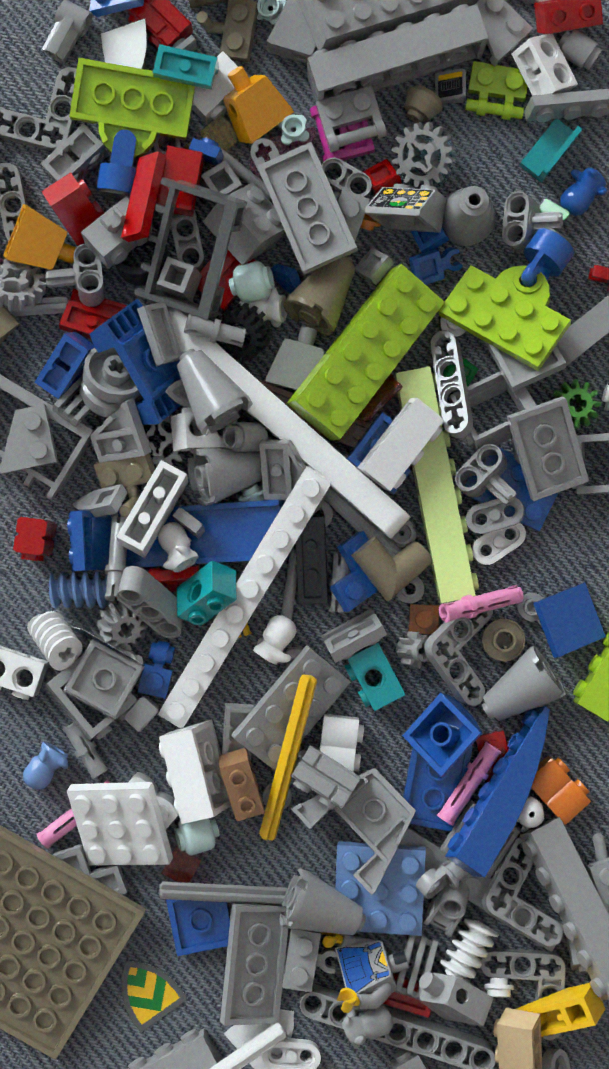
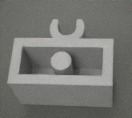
[81,196,153,269]
[282,929,337,993]

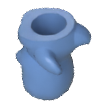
[23,741,68,790]

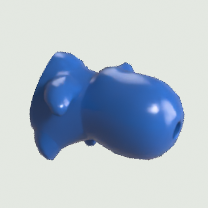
[560,167,607,216]

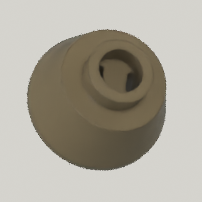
[404,85,442,123]

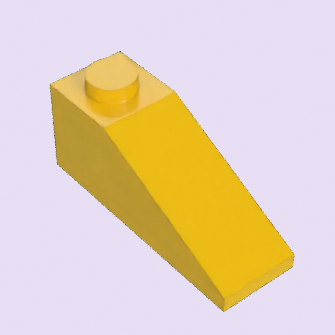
[516,983,605,1037]

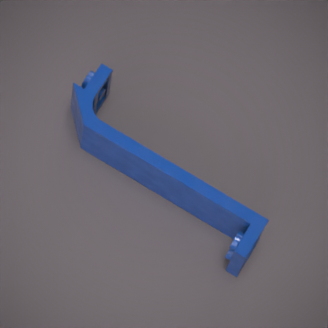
[67,499,289,571]

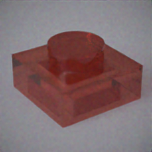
[161,846,202,883]

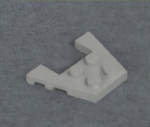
[291,768,416,895]

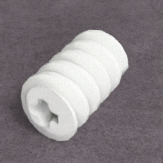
[27,611,82,671]
[440,919,499,983]

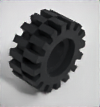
[218,303,272,361]

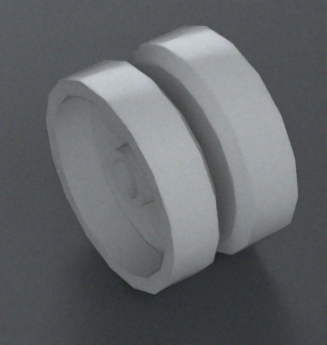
[80,347,142,418]

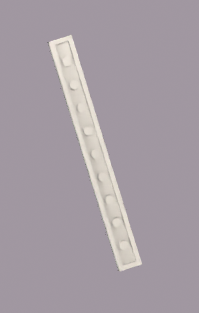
[157,466,333,728]

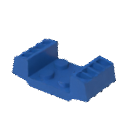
[90,298,181,425]

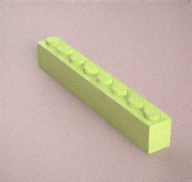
[394,366,479,603]

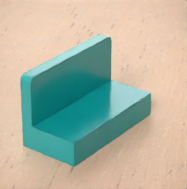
[153,44,219,90]
[519,119,582,183]

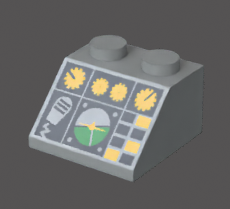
[365,184,447,233]

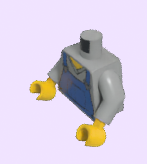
[321,932,409,1013]

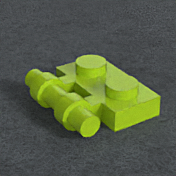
[465,61,528,121]

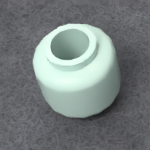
[229,261,275,303]
[174,818,220,856]

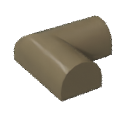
[351,537,432,601]

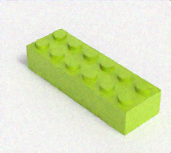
[286,264,445,441]

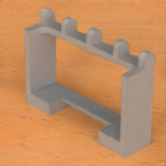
[0,375,94,501]

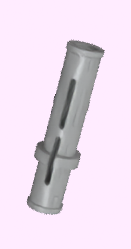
[105,512,129,602]

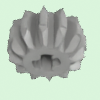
[97,601,148,650]

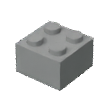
[203,182,286,265]

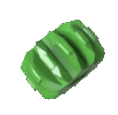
[553,379,601,430]

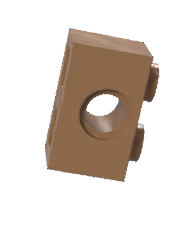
[219,748,265,822]

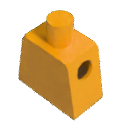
[223,66,294,144]
[3,204,76,270]

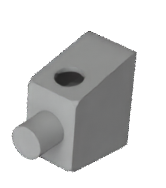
[266,0,318,64]
[265,326,324,393]
[419,972,493,1026]

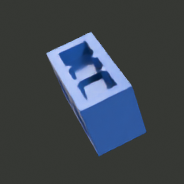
[34,332,95,399]

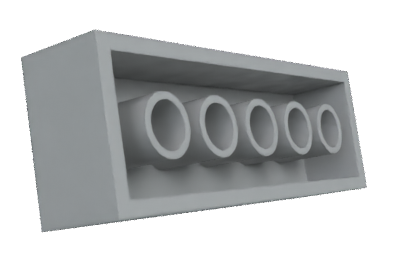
[299,0,479,51]
[307,4,488,103]

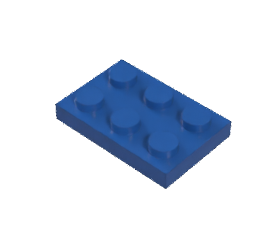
[461,446,559,532]
[403,746,473,832]

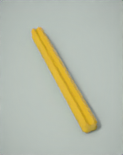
[259,674,317,841]

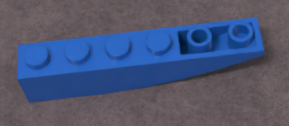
[445,706,550,878]

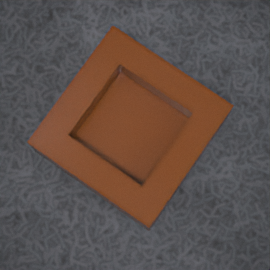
[408,604,439,634]

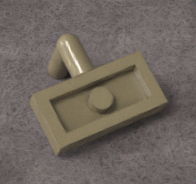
[196,0,258,62]
[93,453,155,517]

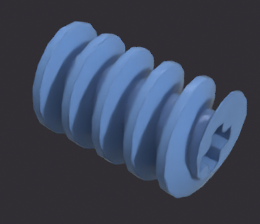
[49,571,110,608]

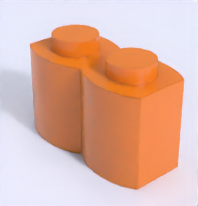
[531,755,591,825]

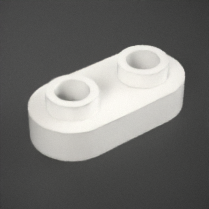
[471,523,526,565]
[262,1038,321,1069]

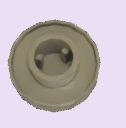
[481,618,525,662]

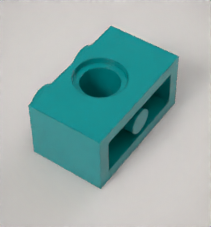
[177,560,237,626]
[344,642,406,711]

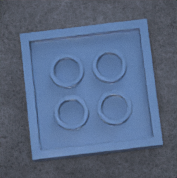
[335,841,426,936]

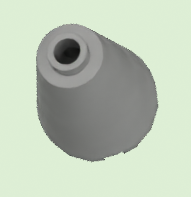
[442,186,496,246]
[177,349,253,435]
[188,448,262,506]
[482,646,567,721]
[279,868,366,935]

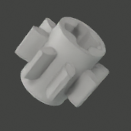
[396,631,429,669]

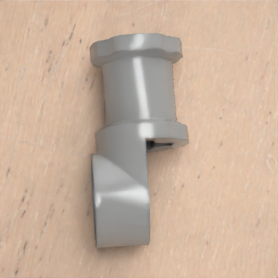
[416,861,469,899]

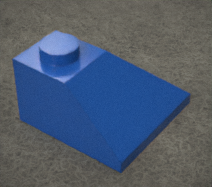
[402,692,482,777]

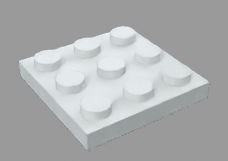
[67,782,173,865]

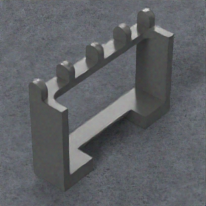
[134,177,248,320]

